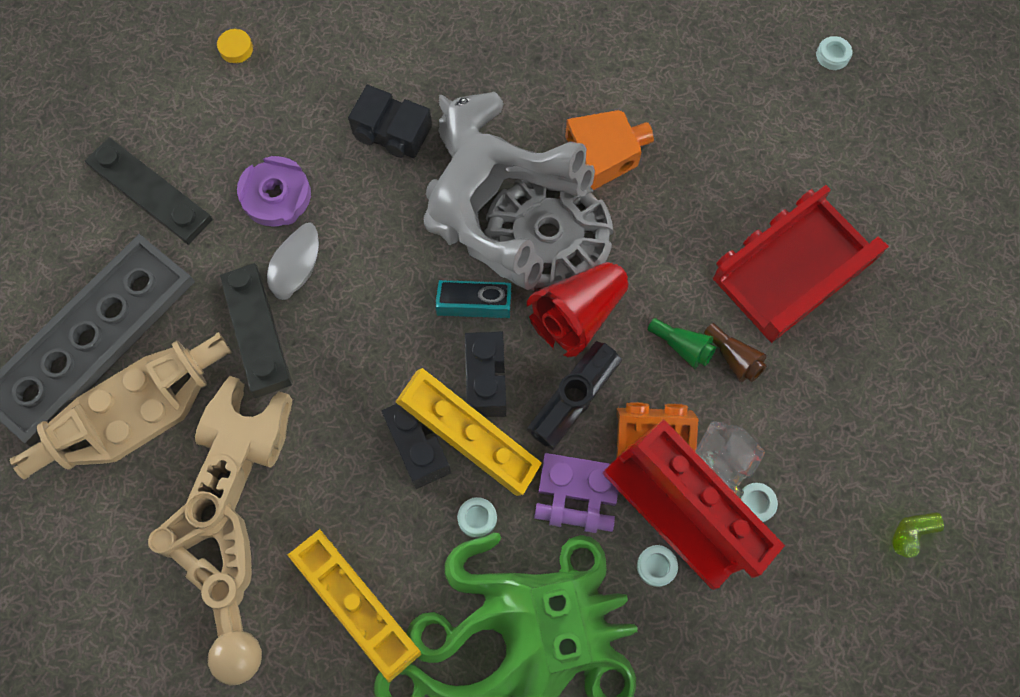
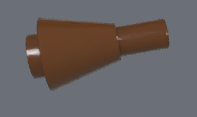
[704,323,767,382]

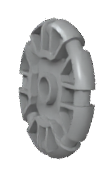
[484,179,613,291]

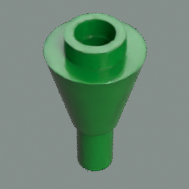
[647,318,716,369]

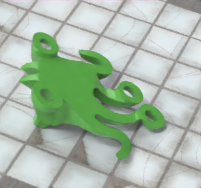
[374,533,637,697]

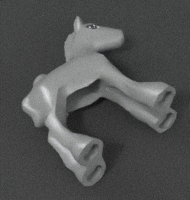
[424,92,595,290]

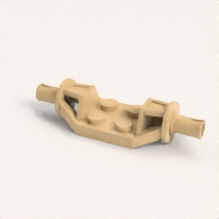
[10,332,232,479]

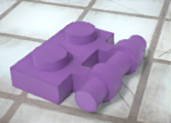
[534,453,618,533]

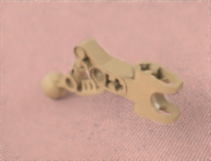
[148,376,292,686]

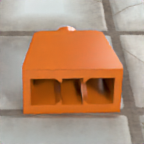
[565,110,654,190]

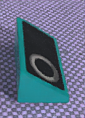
[435,280,511,318]

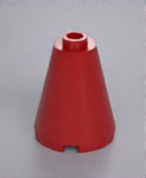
[527,262,628,357]

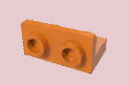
[616,402,699,458]

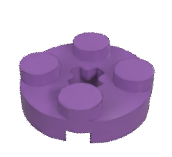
[237,156,311,227]

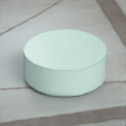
[816,36,852,70]
[737,483,778,522]
[457,497,497,538]
[637,545,678,587]

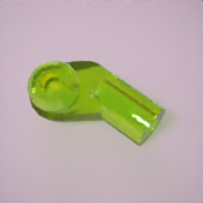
[892,512,944,558]

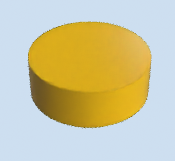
[217,29,253,63]

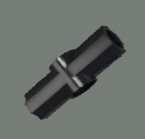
[527,341,622,450]

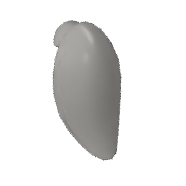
[267,223,319,300]

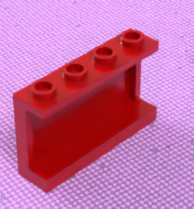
[713,185,889,343]
[603,419,785,590]

